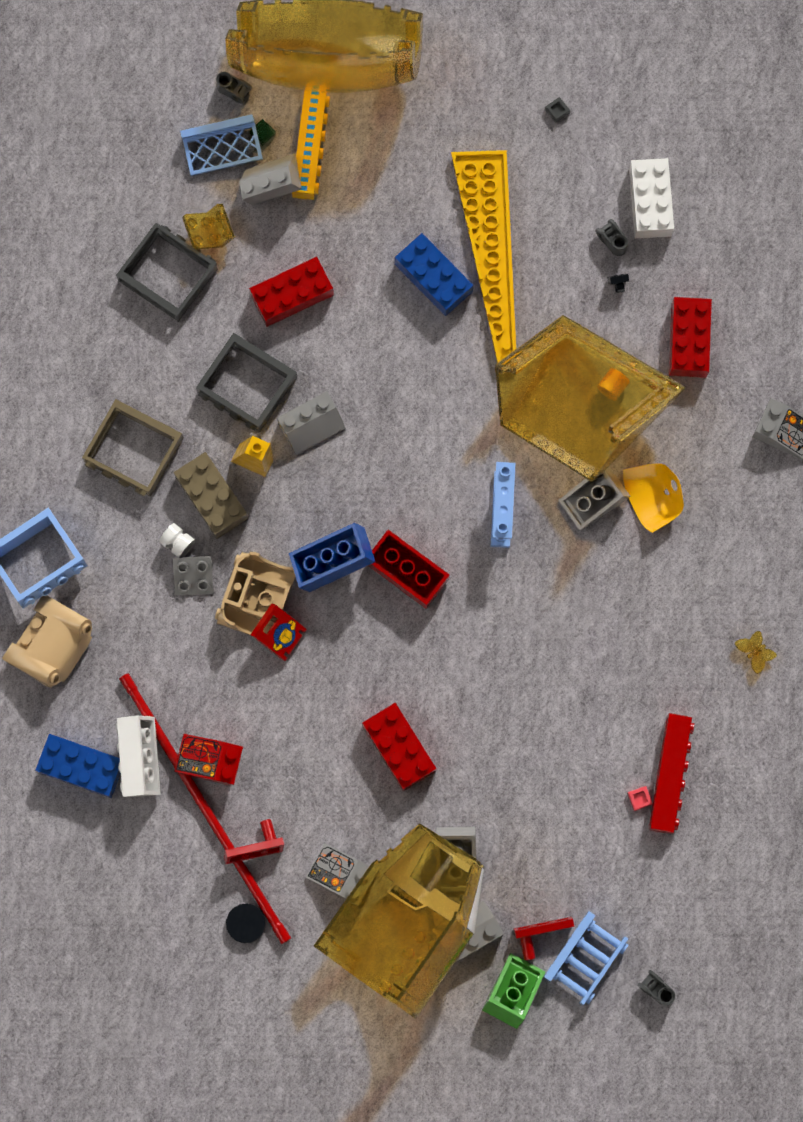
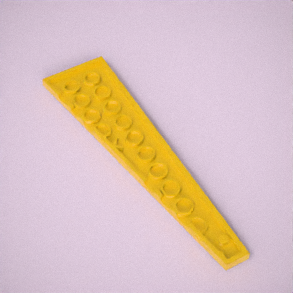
[451,150,517,367]

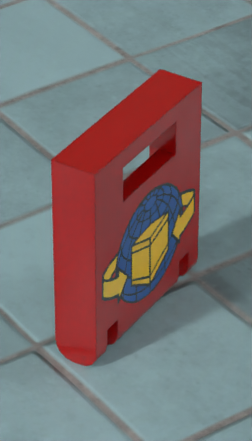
[250,603,307,661]

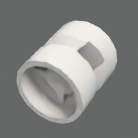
[159,523,195,558]

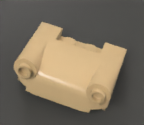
[215,552,296,636]
[2,595,92,688]

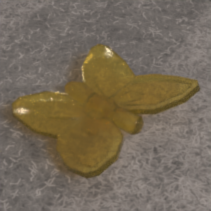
[735,631,777,674]

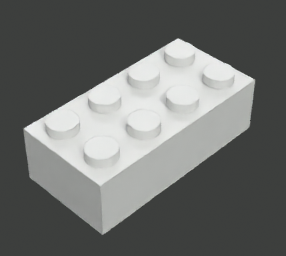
[629,158,674,239]
[116,715,161,797]

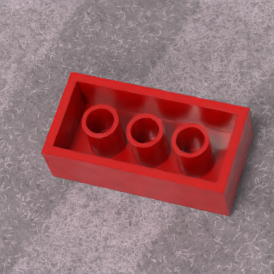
[249,256,334,327]
[669,297,712,378]
[368,529,450,609]
[362,702,437,791]

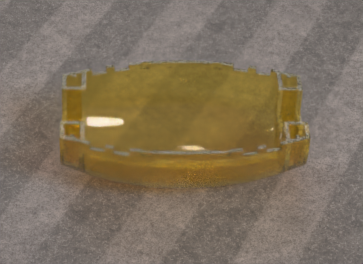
[225,0,423,93]

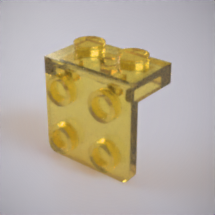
[182,204,235,249]

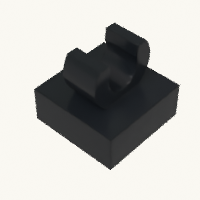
[607,273,629,293]

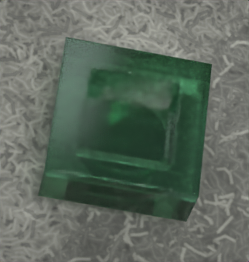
[249,119,276,146]

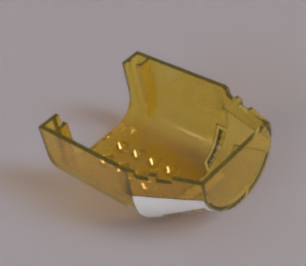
[314,823,484,1019]

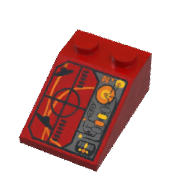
[174,734,243,786]

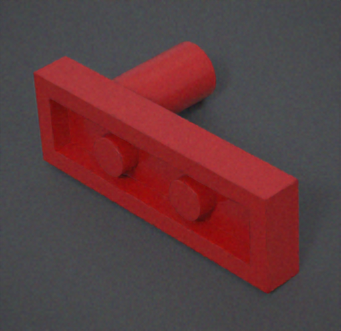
[224,819,284,864]
[513,917,575,960]

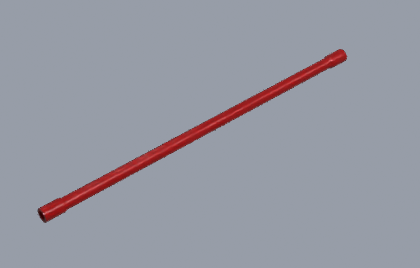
[119,673,291,944]

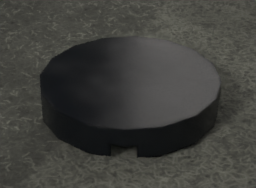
[226,903,265,943]

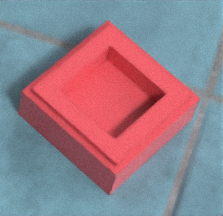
[627,786,653,811]

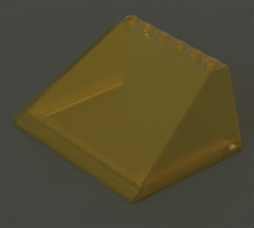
[495,315,685,482]

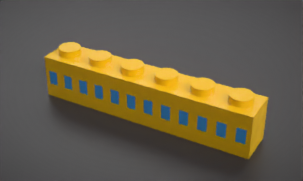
[292,87,330,200]

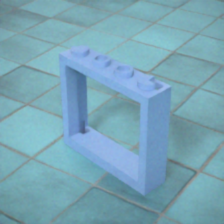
[0,507,88,609]

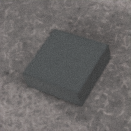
[545,97,570,123]

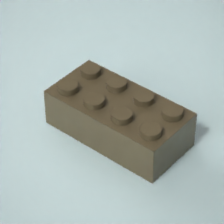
[173,452,249,539]

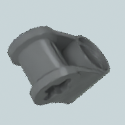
[216,72,252,104]
[595,219,628,256]
[637,970,675,1006]

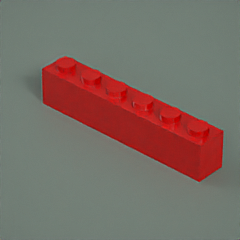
[648,713,695,834]

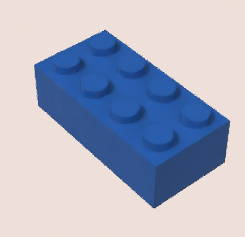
[395,233,474,316]
[289,523,375,592]
[35,734,121,799]

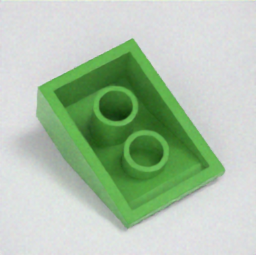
[482,953,545,1029]

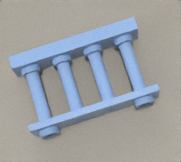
[491,462,516,548]
[543,911,628,1005]

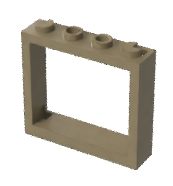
[82,399,184,497]

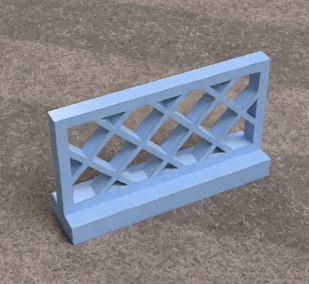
[180,114,263,176]

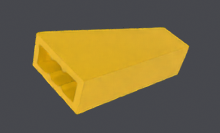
[231,436,274,477]

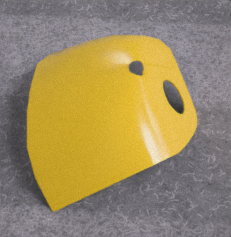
[623,463,684,533]

